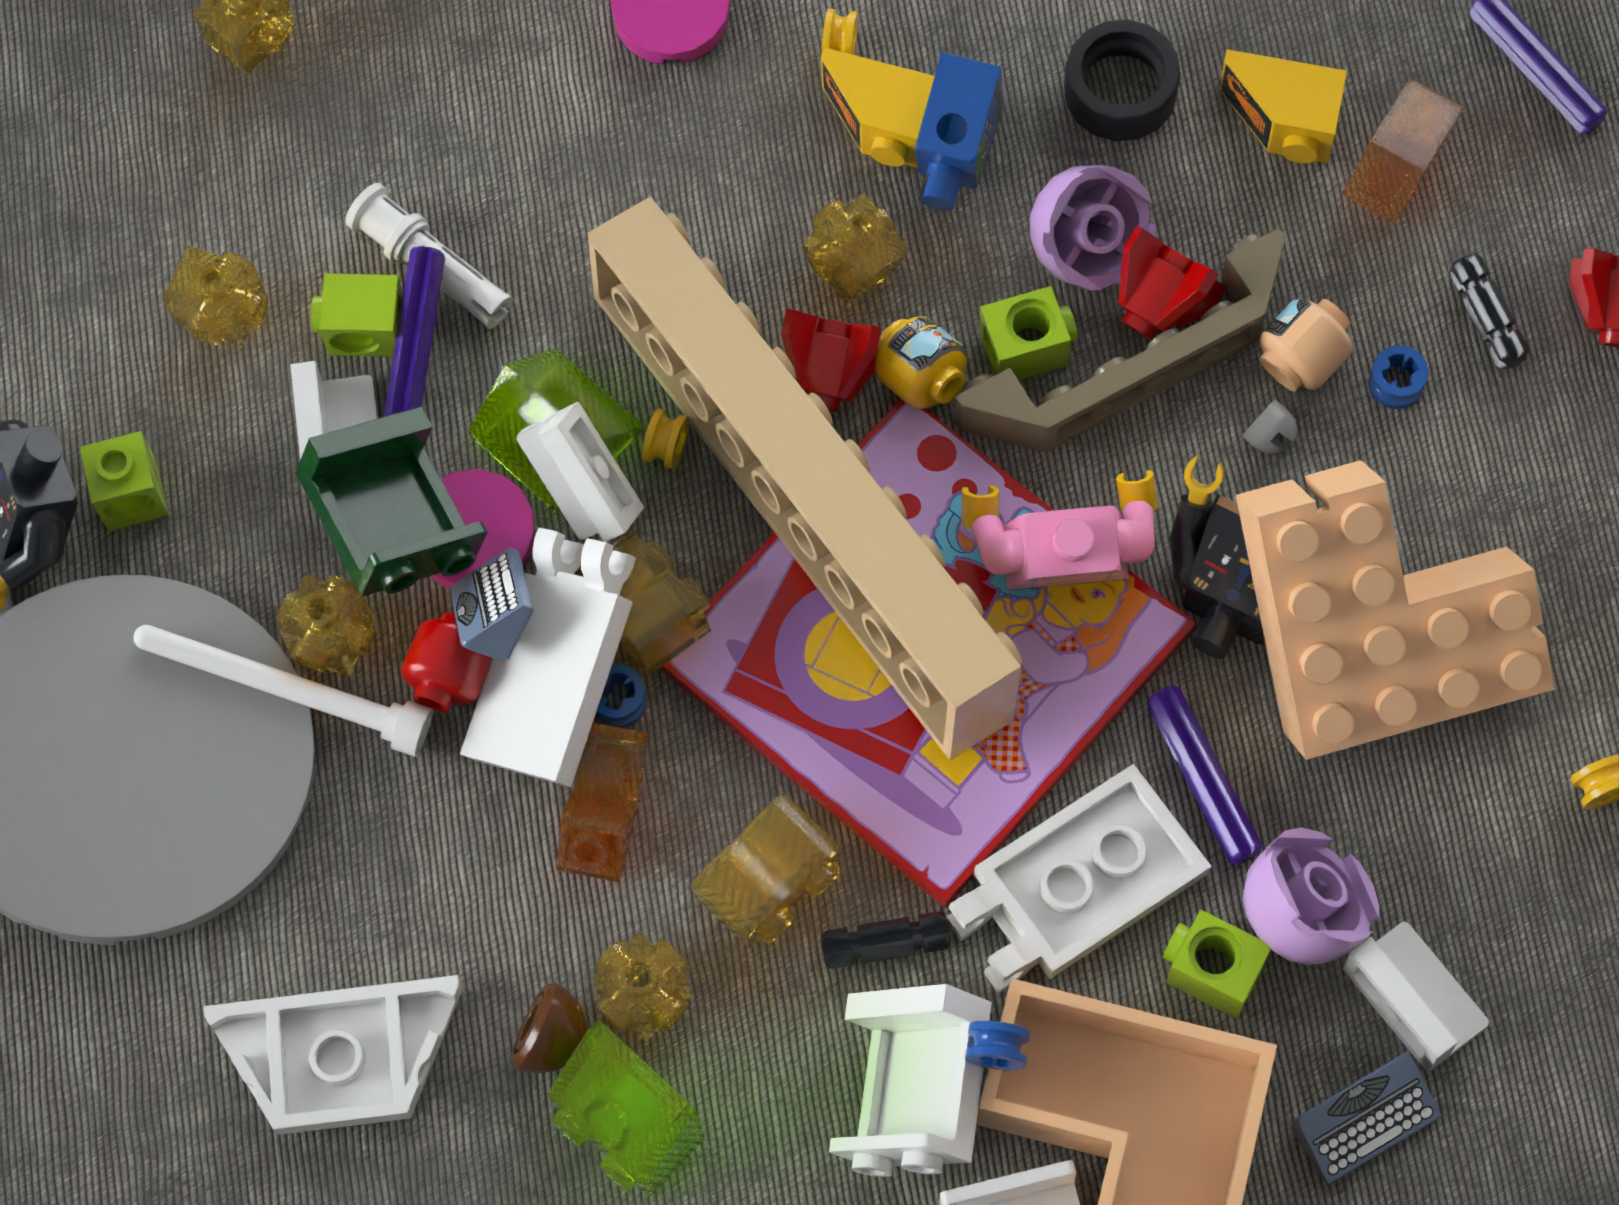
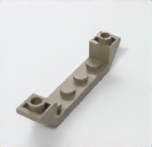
[955,228,1286,453]

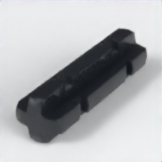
[1449,253,1529,369]
[820,911,951,969]

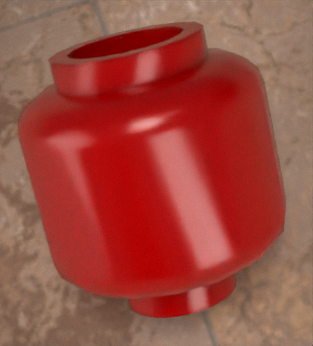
[401,612,493,713]

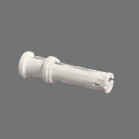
[345,183,513,329]

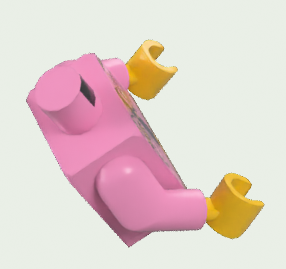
[961,470,1158,591]

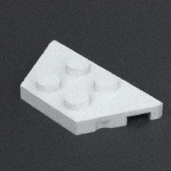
[204,975,462,1135]

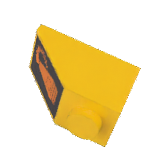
[821,47,935,168]
[1219,49,1347,163]

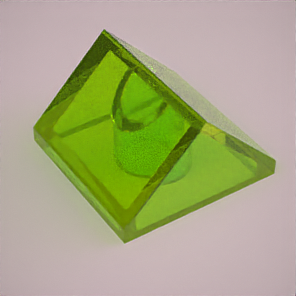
[468,348,644,514]

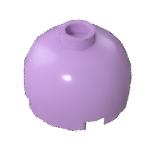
[1030,165,1156,291]
[1242,827,1380,965]

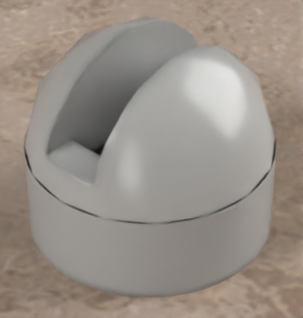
[1242,399,1297,455]

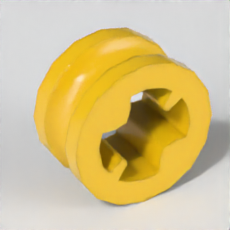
[821,8,858,56]
[642,408,690,470]
[1570,754,1619,810]

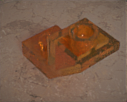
[1341,78,1464,224]
[556,723,649,882]

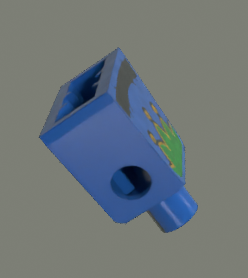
[915,52,1004,210]

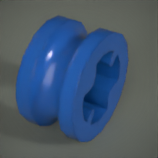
[1368,345,1429,409]
[595,664,647,728]
[964,1021,1030,1070]

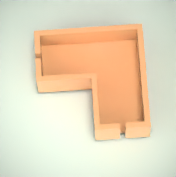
[1236,460,1555,760]
[977,978,1277,1205]

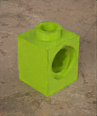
[311,273,403,357]
[979,286,1078,381]
[80,431,169,531]
[1162,909,1271,1019]

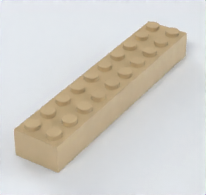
[587,196,1022,761]

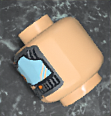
[1259,298,1353,392]

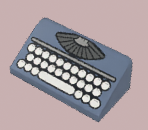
[450,547,534,662]
[1290,1051,1441,1186]

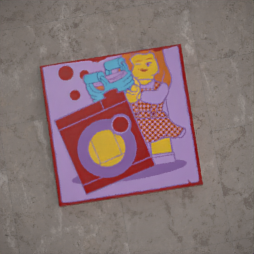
[655,399,1196,909]

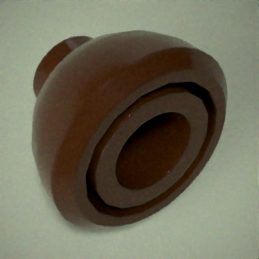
[512,982,598,1073]

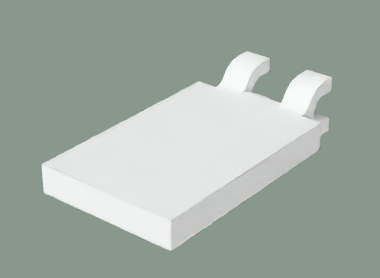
[460,527,636,787]
[947,764,1212,994]

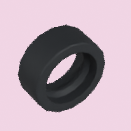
[1064,19,1181,141]

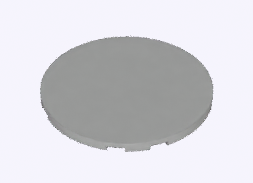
[0,574,315,945]

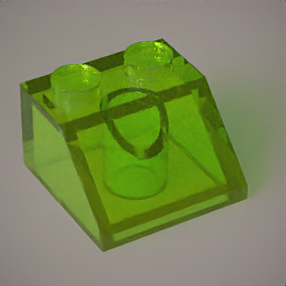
[547,1019,705,1198]

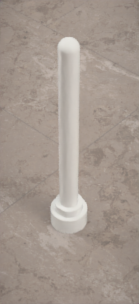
[134,625,433,757]

